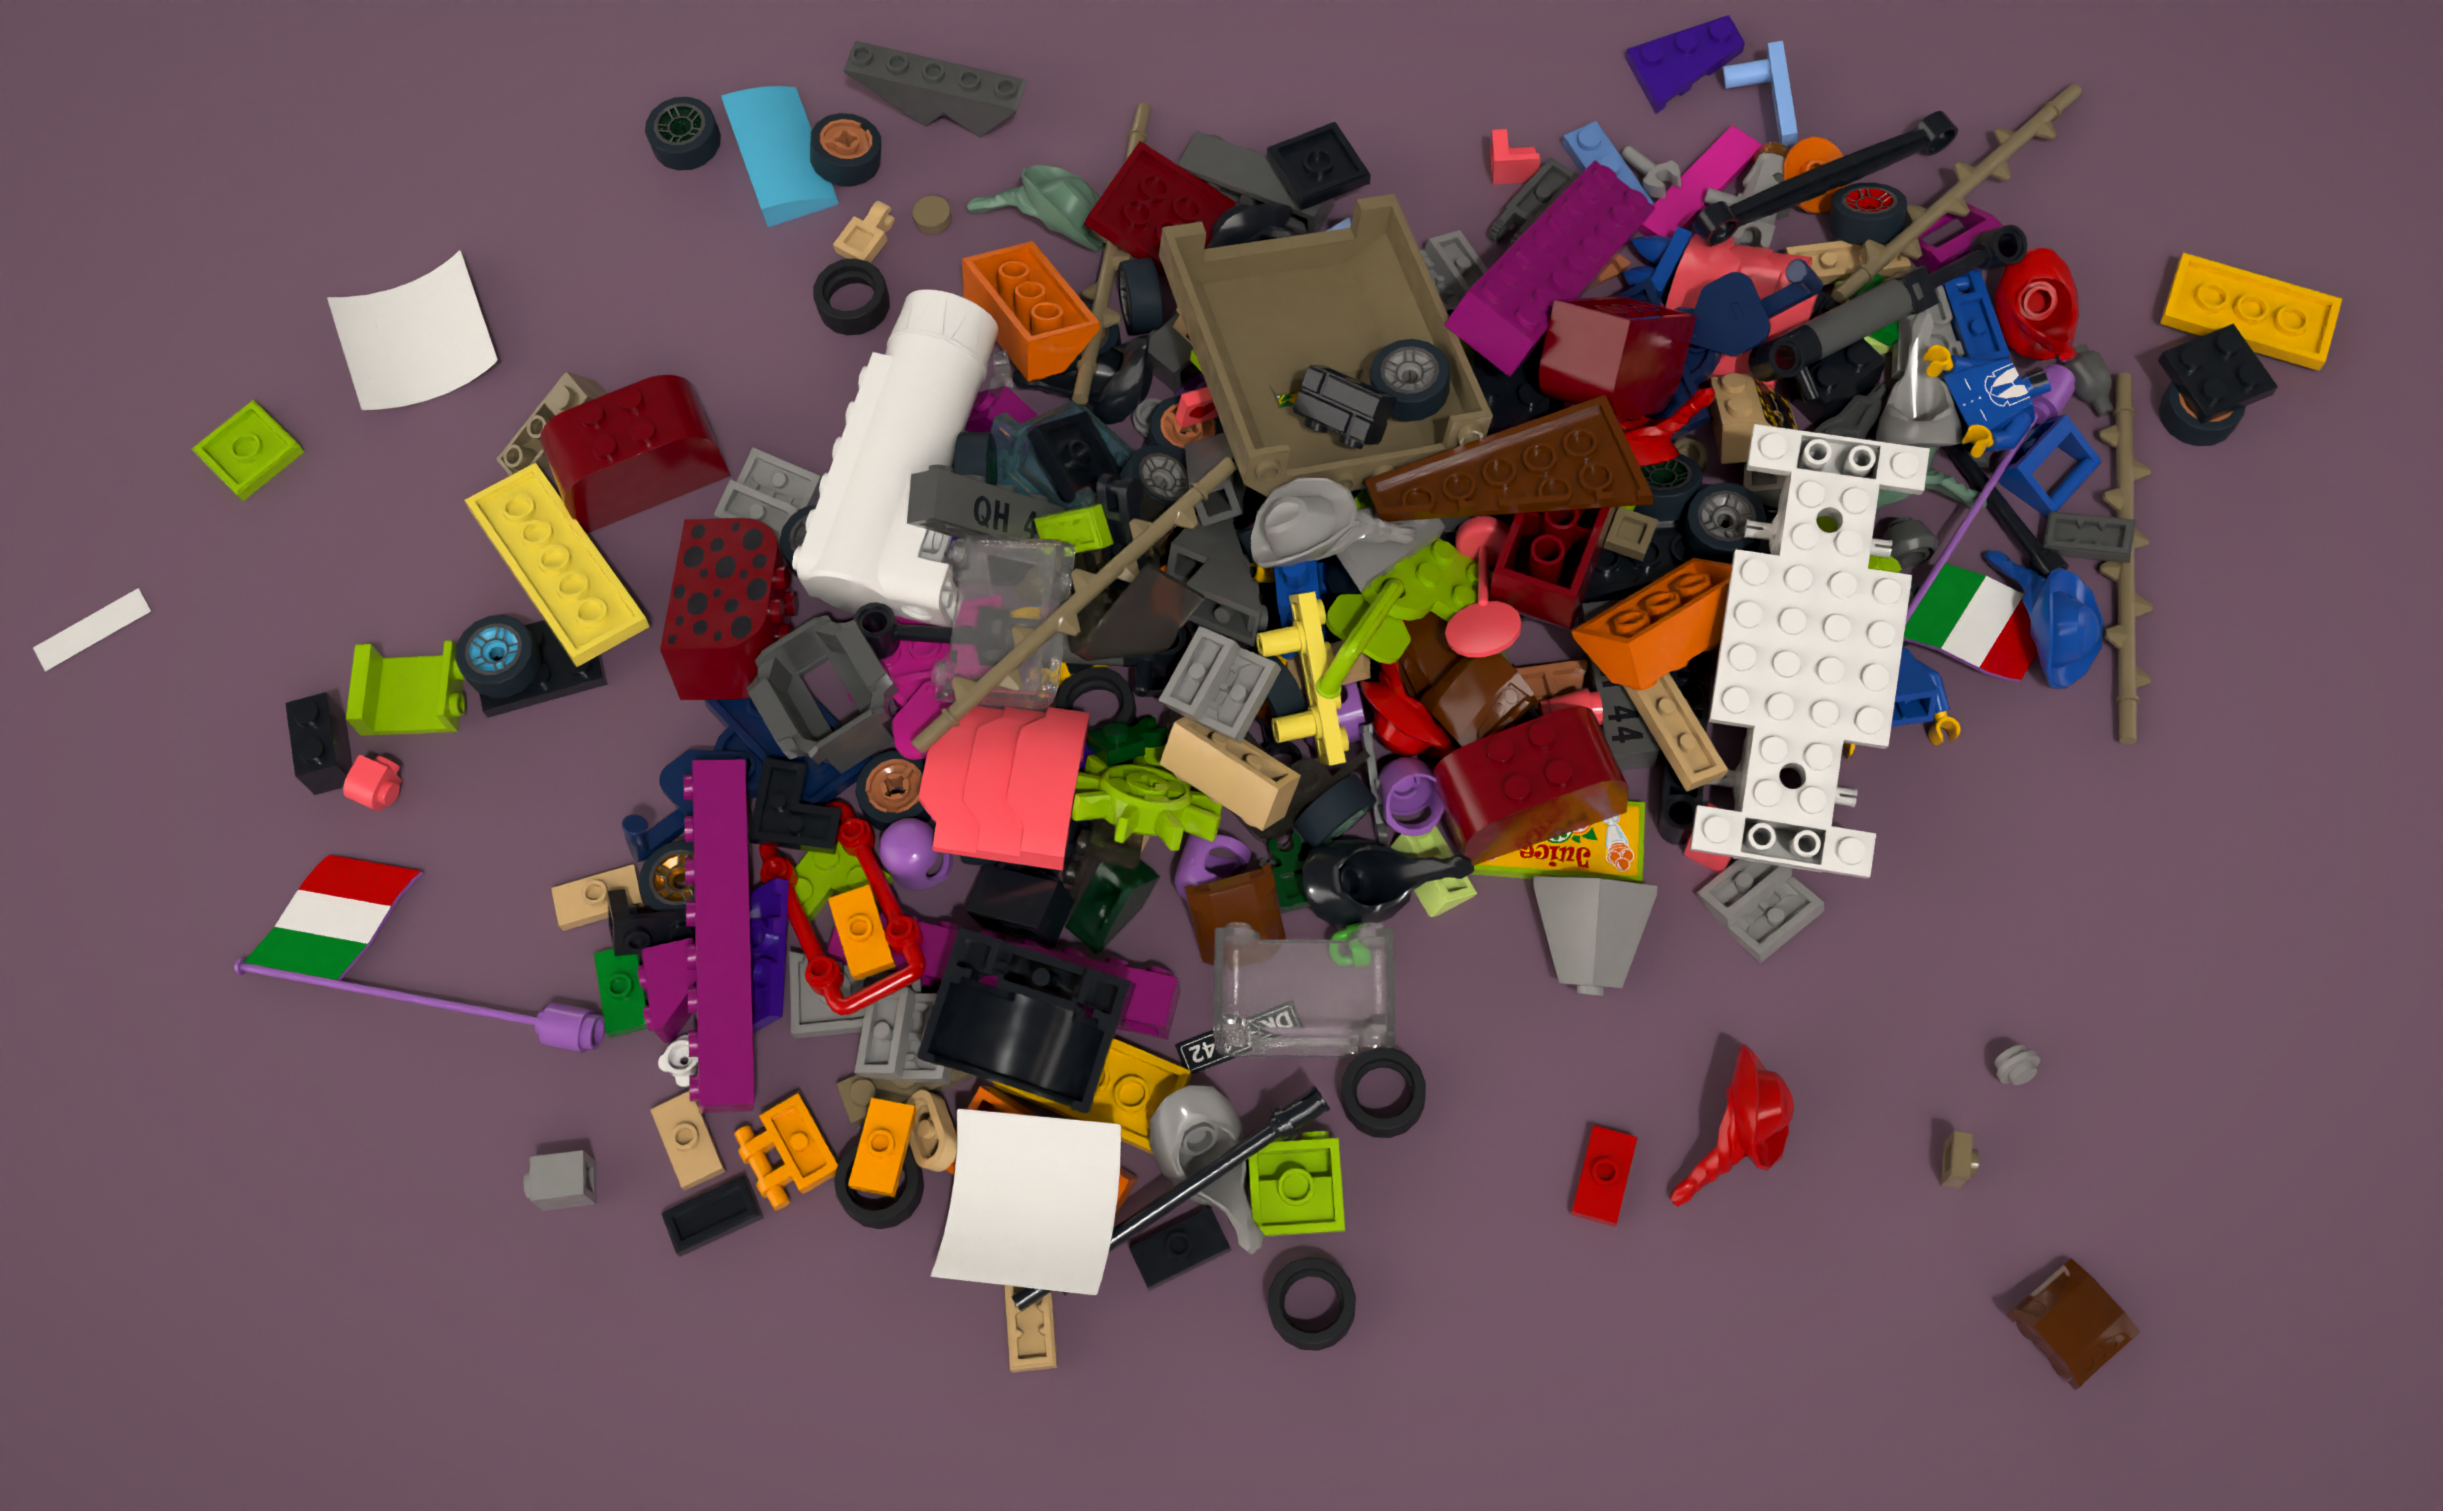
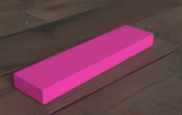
[1639,125,1763,238]

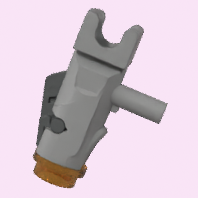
[1704,142,1791,248]

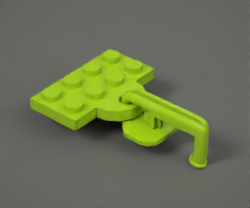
[1316,490,1493,699]

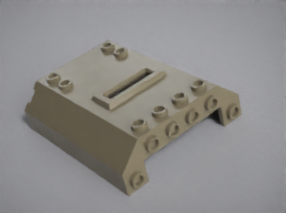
[1159,194,1493,497]

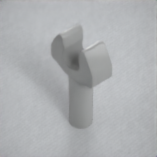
[1622,146,1682,198]

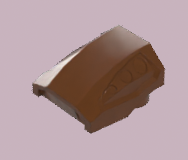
[1398,611,1465,702]
[1419,653,1537,747]
[1185,864,1286,970]
[2007,1258,2140,1390]

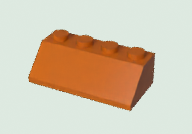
[962,241,1100,382]
[1572,558,1732,691]

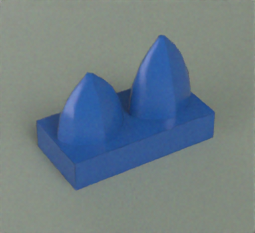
[1623,227,1692,304]

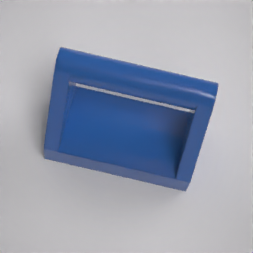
[1992,414,2101,517]

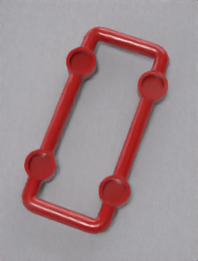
[759,801,926,1015]

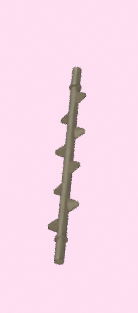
[1832,83,2082,304]
[1072,103,1155,404]
[2099,373,2153,745]
[911,456,1237,755]

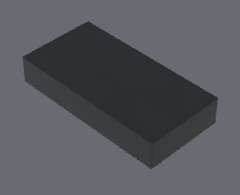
[661,1175,763,1257]

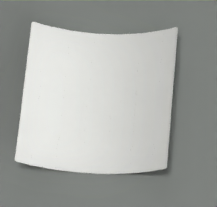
[327,250,498,410]
[931,1109,1121,1295]

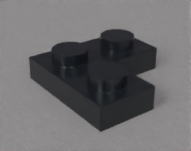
[748,758,843,855]

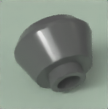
[1883,517,1939,569]

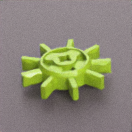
[1071,754,1222,851]

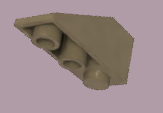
[496,371,607,476]

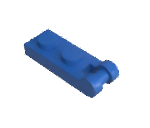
[1943,269,2010,361]

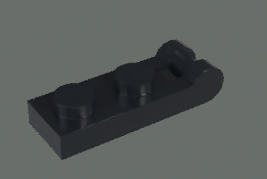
[1096,473,1150,595]

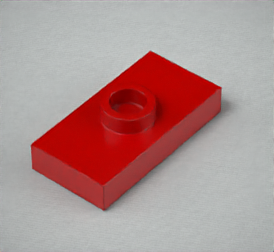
[1571,1125,1638,1227]

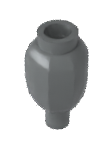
[2064,344,2114,417]

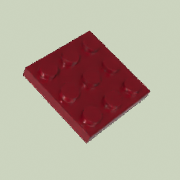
[1084,141,1236,277]

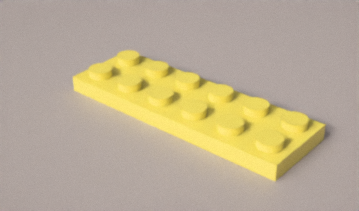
[465,463,650,667]

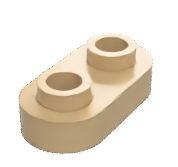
[906,1090,957,1172]

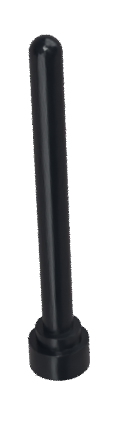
[1942,443,2069,579]

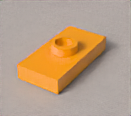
[828,884,896,981]
[848,1098,917,1197]

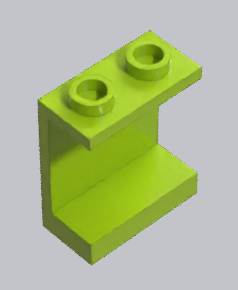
[346,640,466,736]

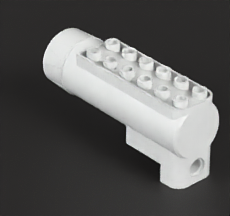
[792,290,999,627]

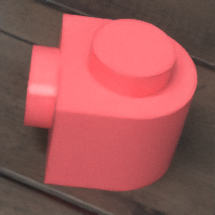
[343,755,403,811]

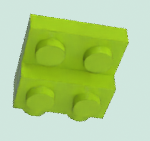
[1249,1131,1345,1237]

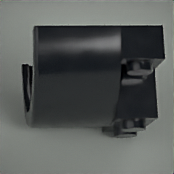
[917,927,1136,1113]

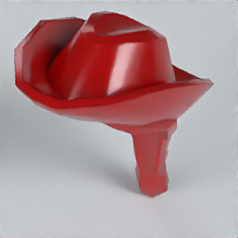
[1994,248,2079,362]
[1619,387,1715,467]
[1359,620,1456,758]
[1669,1043,1794,1207]

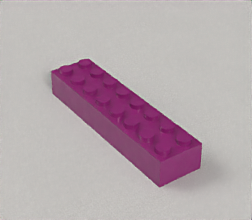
[1444,160,1656,377]

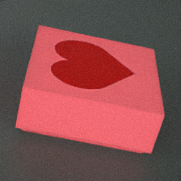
[1175,386,1218,428]

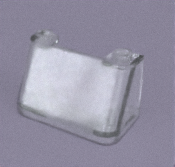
[931,533,1075,712]
[1213,922,1395,1058]

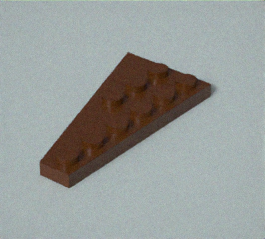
[1364,395,1653,522]

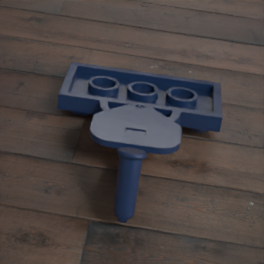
[1615,259,1823,441]
[621,695,873,862]

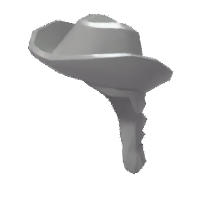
[1875,312,1963,450]
[1251,478,1416,568]
[1150,1085,1264,1254]

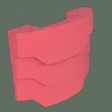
[1665,234,1818,390]
[919,706,1090,871]

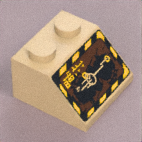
[1709,373,1798,464]

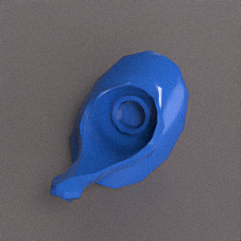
[1984,550,2103,689]

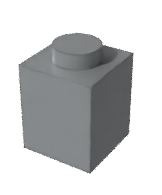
[523,1150,597,1211]

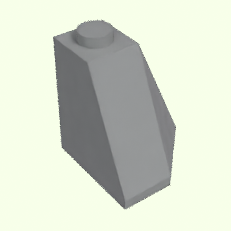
[1533,876,1658,996]

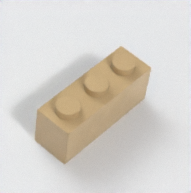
[1159,716,1301,831]

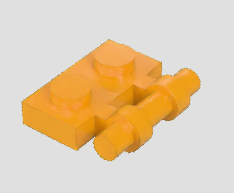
[734,1093,838,1211]

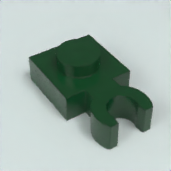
[1087,717,1167,766]
[1269,833,1311,914]

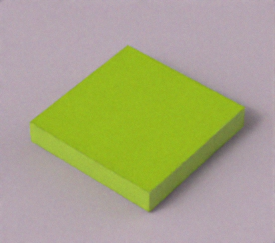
[191,400,304,502]

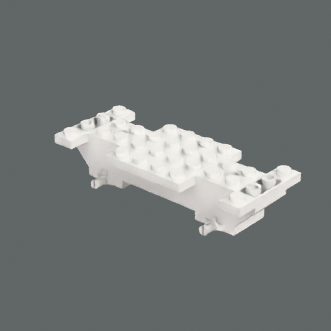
[1690,424,1930,879]

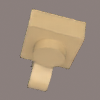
[833,201,895,263]

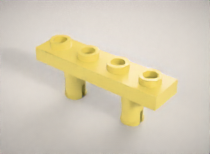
[1256,591,1349,766]

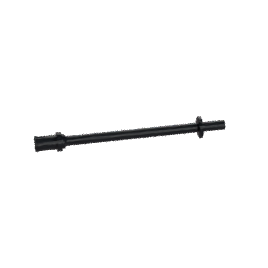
[1011,1085,1331,1312]

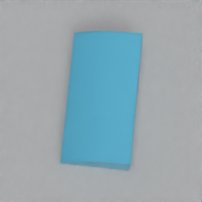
[721,86,839,227]

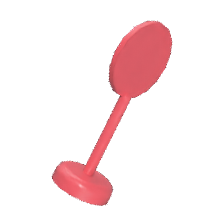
[1445,516,1522,657]

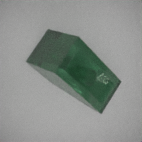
[1065,850,1160,954]

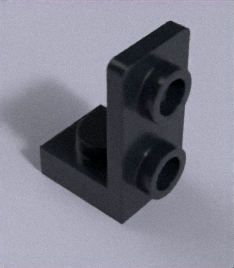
[607,889,695,956]

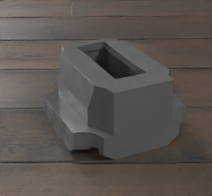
[746,615,899,774]

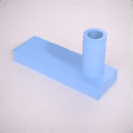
[1723,41,1798,158]

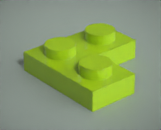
[794,841,893,924]

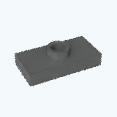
[2043,511,2136,563]

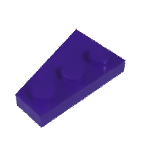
[1625,15,1745,114]
[749,878,789,1033]

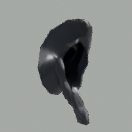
[1205,202,1301,249]
[1013,335,1153,425]
[1302,839,1474,928]

